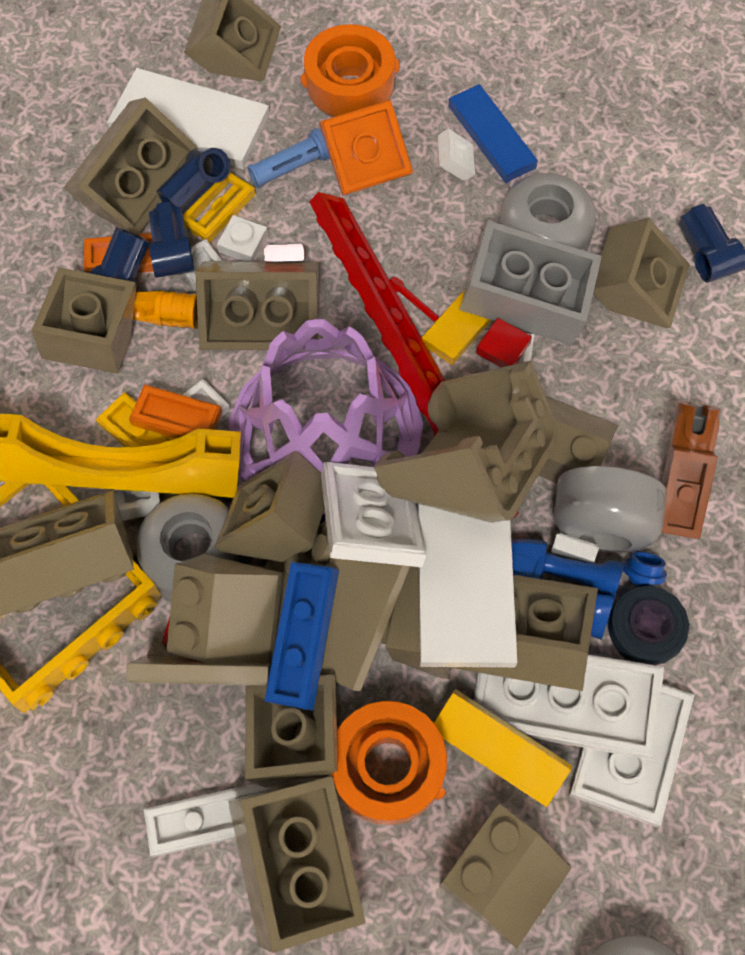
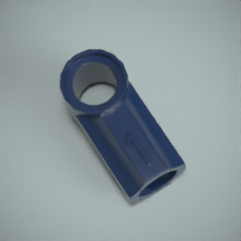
[156,147,231,214]
[149,202,195,278]
[678,204,745,283]
[90,227,150,292]

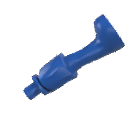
[511,539,625,640]

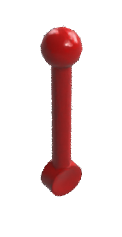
[390,276,440,323]

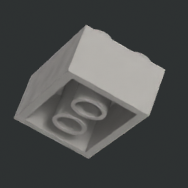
[459,220,602,345]

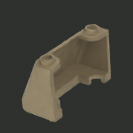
[374,361,558,523]

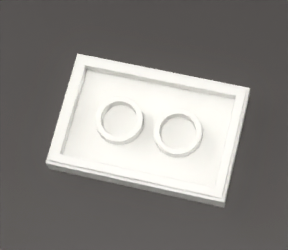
[321,462,427,567]
[569,684,694,827]

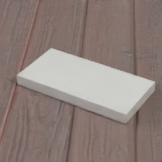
[107,68,270,169]
[418,504,517,667]
[474,655,664,760]

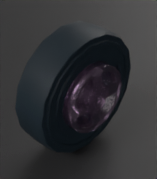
[608,586,690,665]

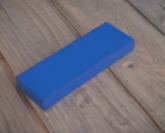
[448,84,538,183]
[264,562,339,710]

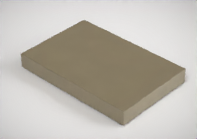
[126,655,272,685]

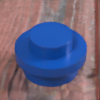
[623,551,667,587]

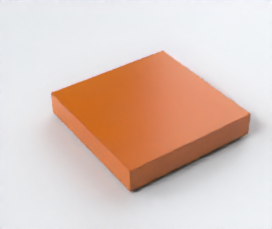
[319,100,413,196]

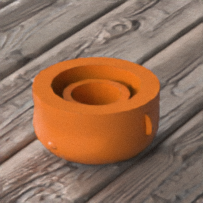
[300,24,400,117]
[331,701,447,825]

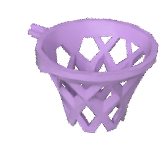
[229,319,424,523]

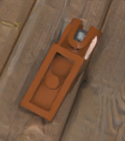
[661,400,721,539]

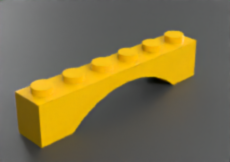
[0,413,241,498]

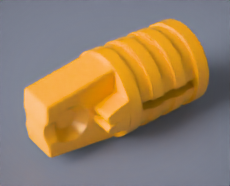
[133,290,198,329]

